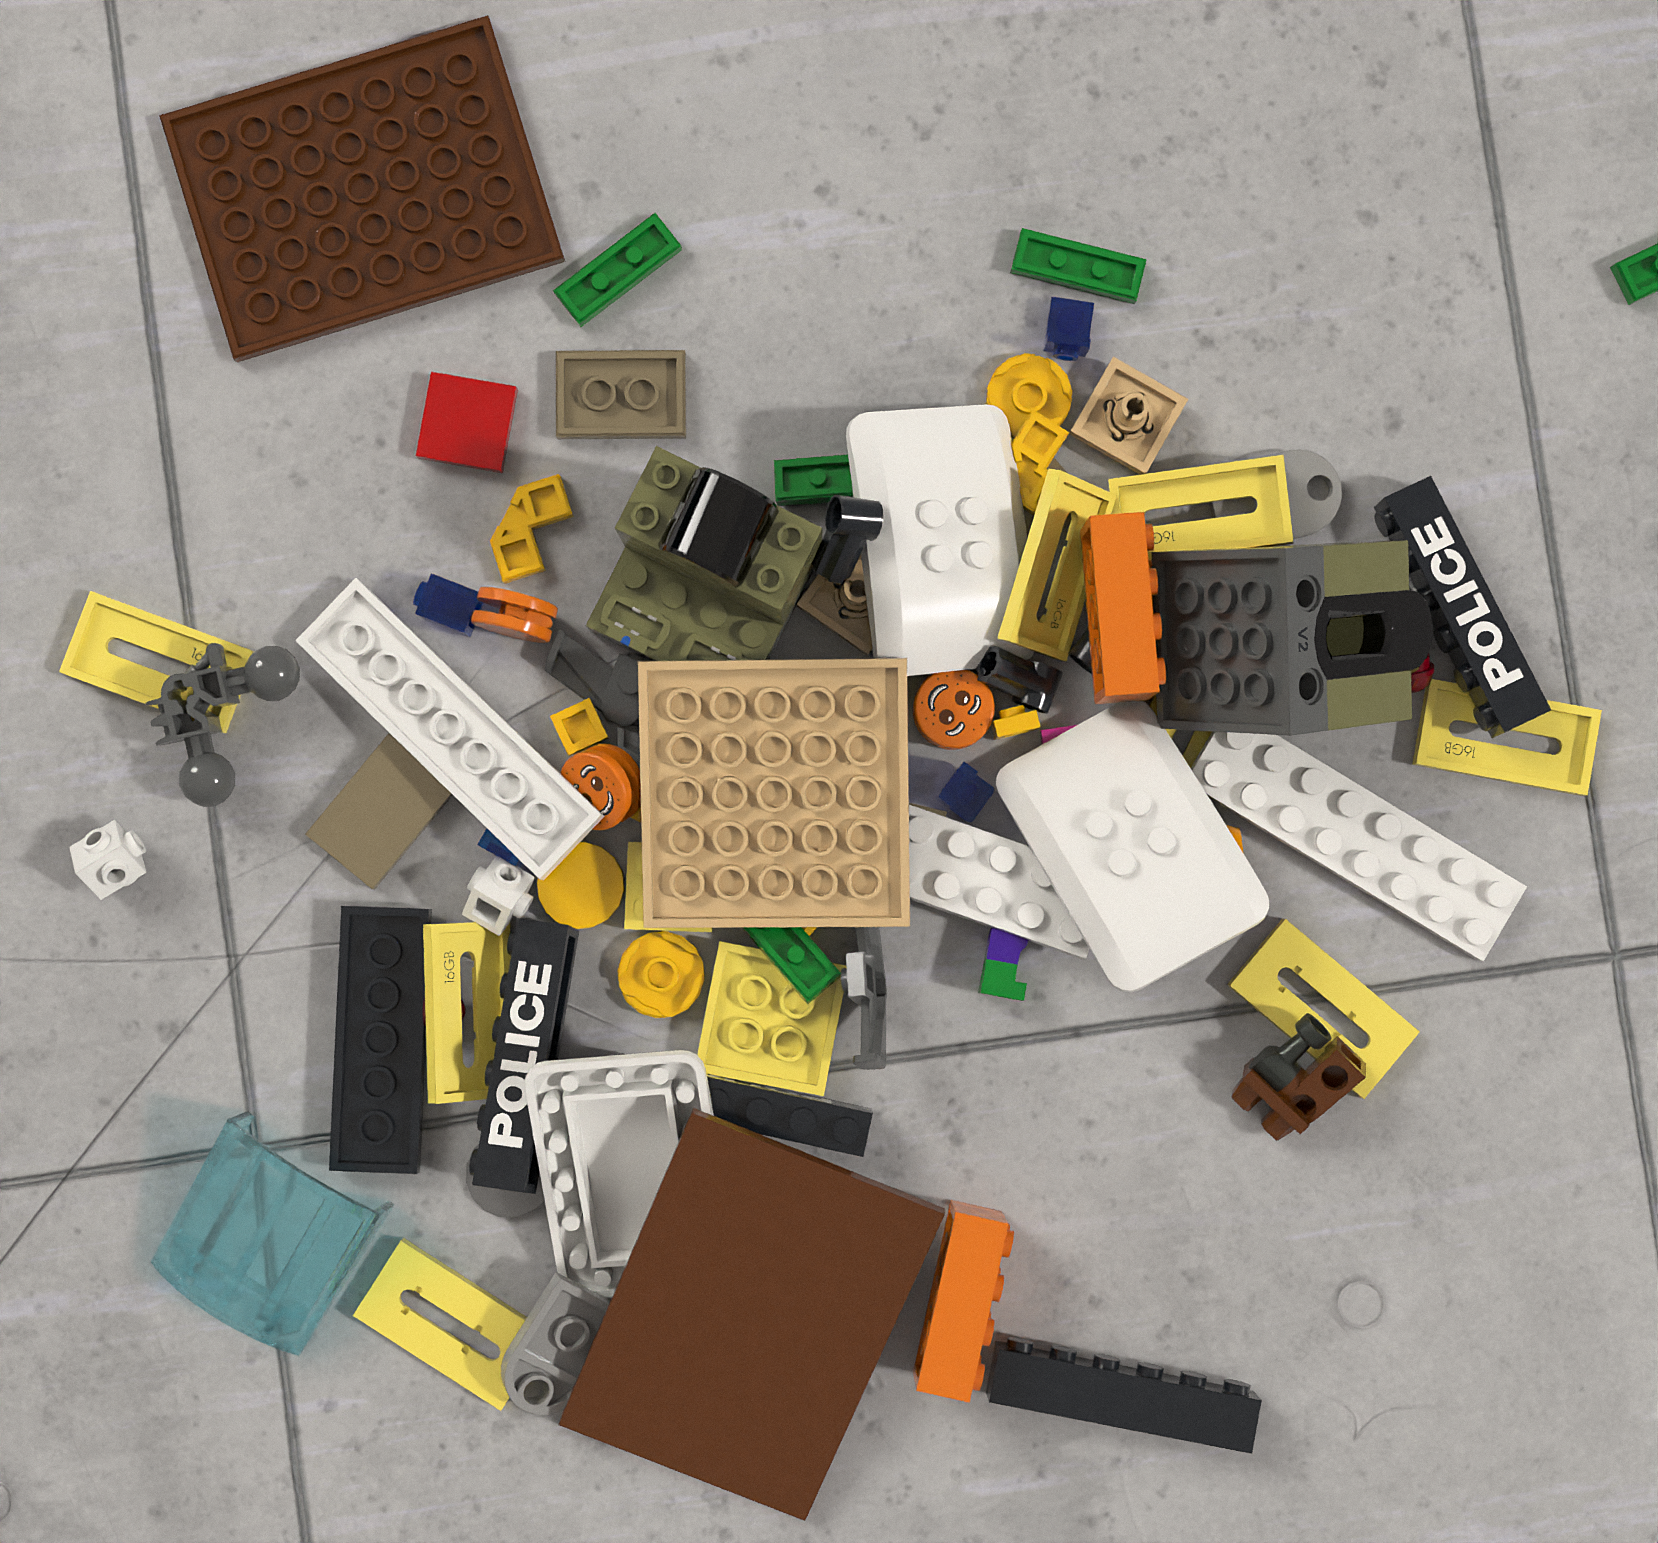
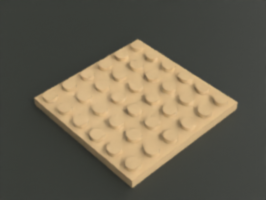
[638,658,910,928]

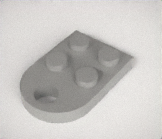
[1209,449,1342,539]
[501,1272,610,1415]

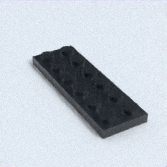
[329,906,432,1174]

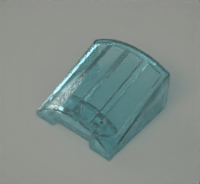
[151,1112,395,1356]

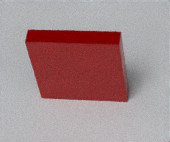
[416,372,518,473]

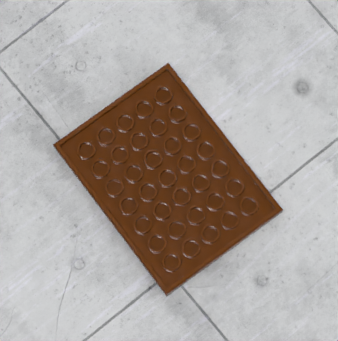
[159,15,566,363]
[558,1108,945,1521]

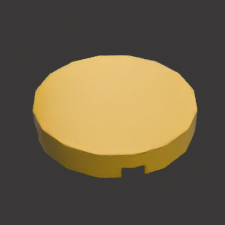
[986,353,1072,438]
[537,842,625,929]
[617,931,705,1018]

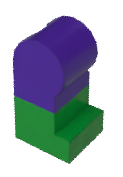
[978,928,1029,1001]

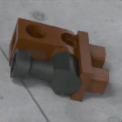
[1231,1013,1366,1141]

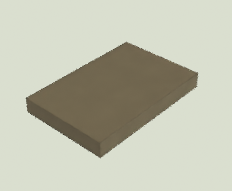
[556,350,686,439]
[305,733,453,889]

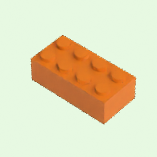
[1080,512,1166,704]
[913,1200,1014,1403]

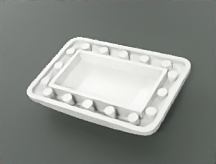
[846,404,1034,676]
[996,701,1269,992]
[525,1050,714,1298]

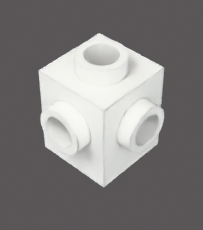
[69,820,146,900]
[462,855,535,936]

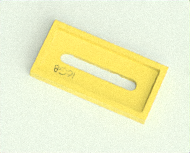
[1108,455,1294,560]
[997,469,1117,662]
[59,591,255,733]
[1412,679,1602,796]
[1227,918,1420,1099]
[423,922,511,1104]
[353,1238,527,1411]

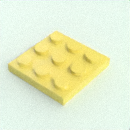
[697,941,846,1096]

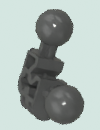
[146,643,300,807]

